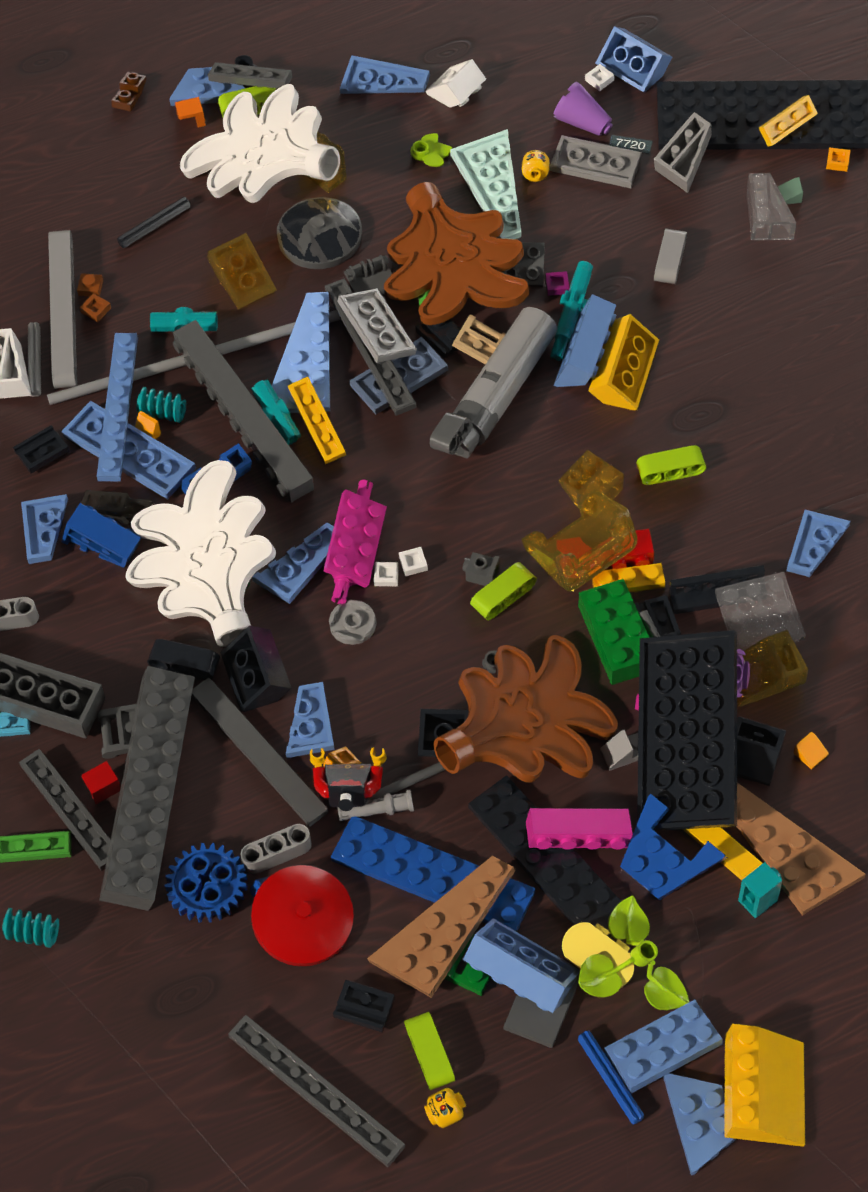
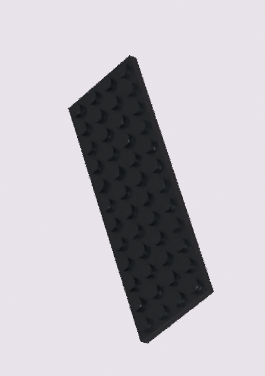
[657,80,868,150]

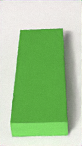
[0,831,72,863]

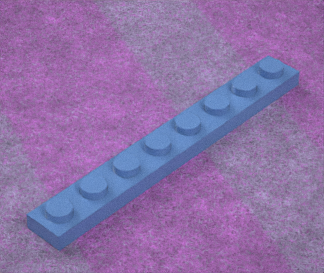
[97,333,138,482]

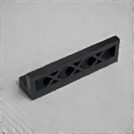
[669,565,767,615]

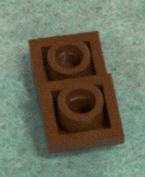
[111,72,146,112]

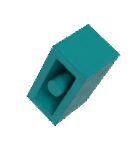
[738,862,783,919]

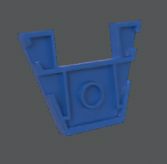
[620,794,727,900]

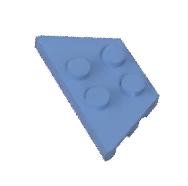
[170,67,245,106]
[663,1073,736,1175]

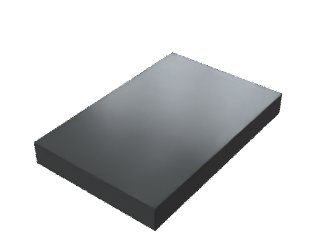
[503,977,579,1048]

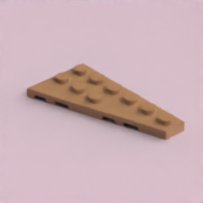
[736,783,866,915]

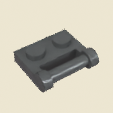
[97,704,137,759]

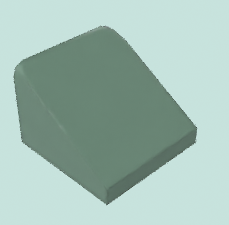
[777,177,803,205]

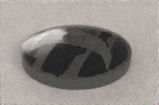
[277,197,362,269]

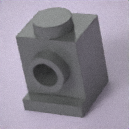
[463,552,500,586]

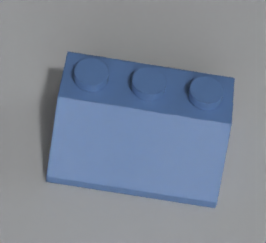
[595,26,672,92]

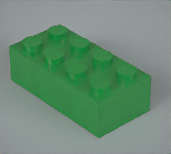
[578,579,649,685]

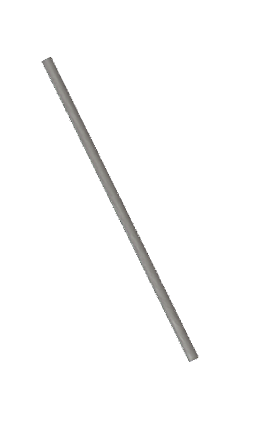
[47,296,387,405]

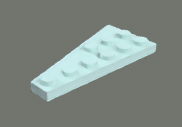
[450,129,521,239]

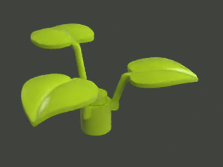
[578,896,689,1010]

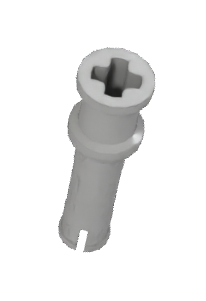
[338,789,414,821]

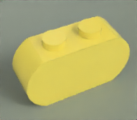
[562,922,634,988]

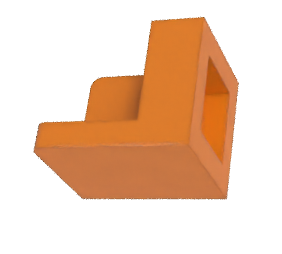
[175,97,206,127]

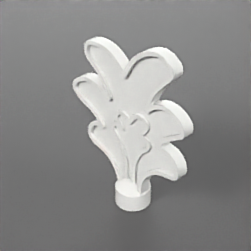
[180,84,340,203]
[126,460,276,647]

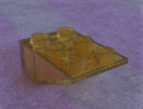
[737,630,808,707]

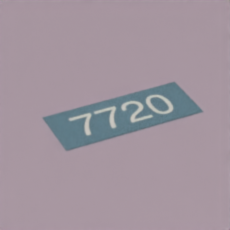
[609,135,652,154]

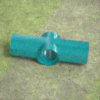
[150,307,218,332]
[251,380,301,445]

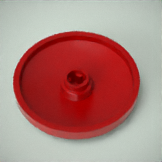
[251,865,354,966]

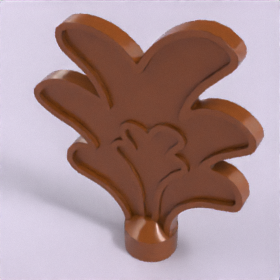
[384,182,529,325]
[434,635,618,782]

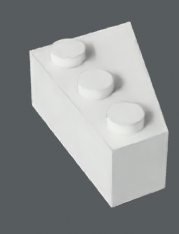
[0,328,32,399]

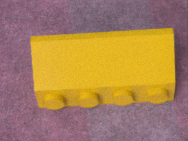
[588,314,659,410]

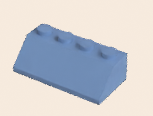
[554,294,617,387]
[463,918,580,1013]

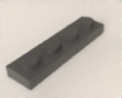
[208,62,293,89]

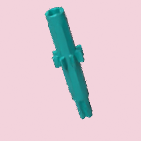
[550,261,593,361]

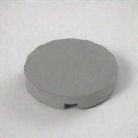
[329,600,377,645]

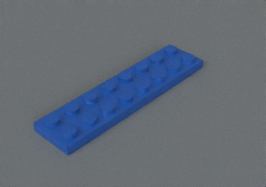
[331,816,535,932]

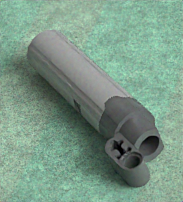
[429,307,557,459]

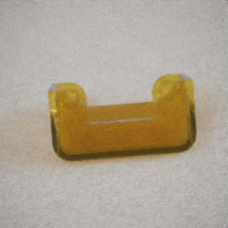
[521,489,637,592]

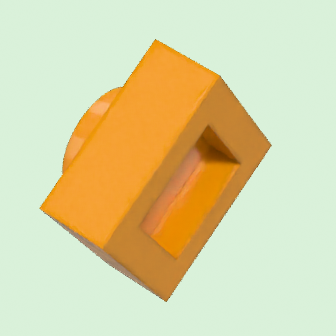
[826,147,851,172]

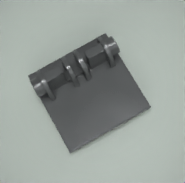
[500,242,545,286]
[344,255,392,296]

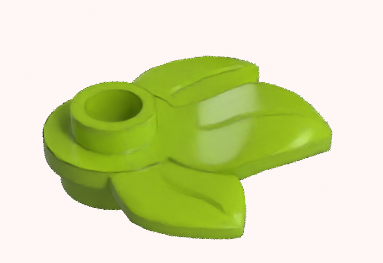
[410,133,452,167]

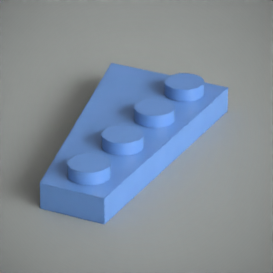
[252,523,334,604]

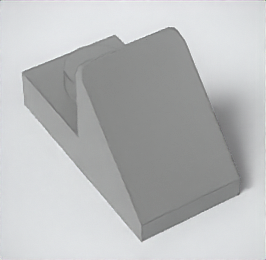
[600,730,638,771]

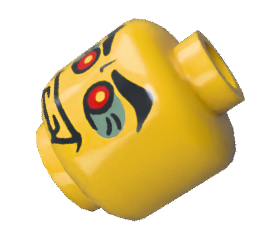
[522,150,550,182]
[424,1088,466,1128]

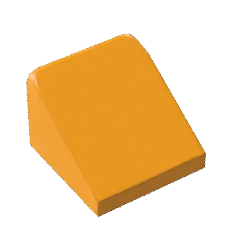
[135,411,161,439]
[794,732,829,770]
[323,746,361,767]

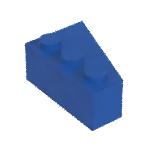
[61,503,141,568]

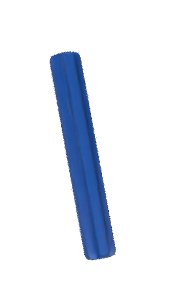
[578,1030,644,1124]

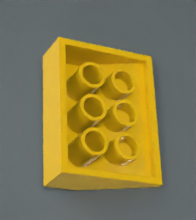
[724,1024,805,1147]

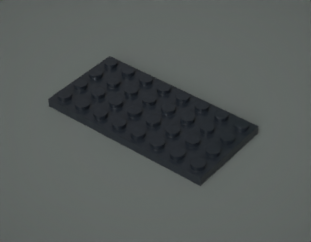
[637,630,737,831]

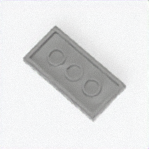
[550,135,642,188]
[337,288,417,363]

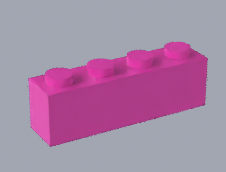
[526,808,633,850]

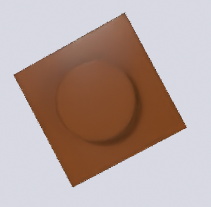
[77,273,103,297]
[80,293,111,323]

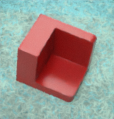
[81,761,121,804]

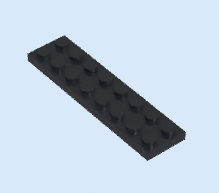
[468,775,621,940]

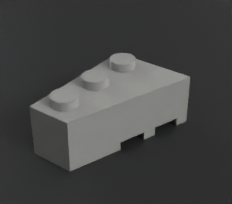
[654,112,712,193]

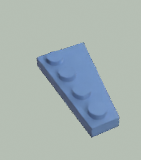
[340,55,430,94]

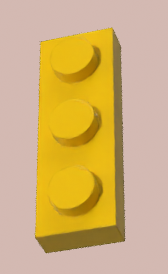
[759,95,818,146]
[591,563,665,592]

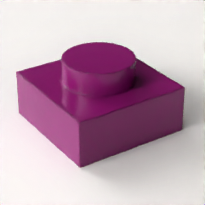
[545,271,569,296]

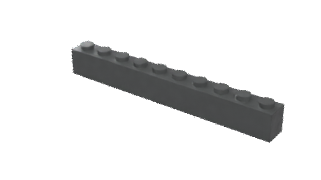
[173,320,314,503]

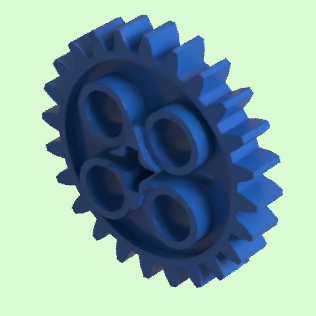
[165,843,248,923]

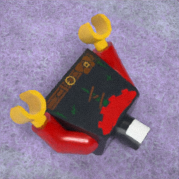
[310,747,387,811]

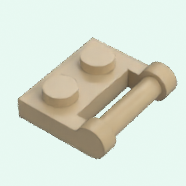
[452,314,506,364]

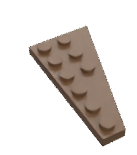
[367,856,515,998]

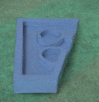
[21,494,68,564]
[787,509,850,577]
[286,682,335,758]

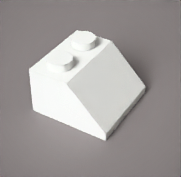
[425,59,486,107]

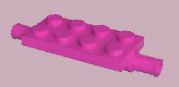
[323,479,387,605]

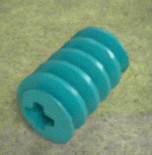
[136,387,187,423]
[2,908,59,948]

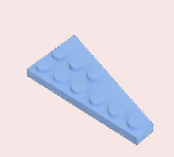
[272,292,330,413]

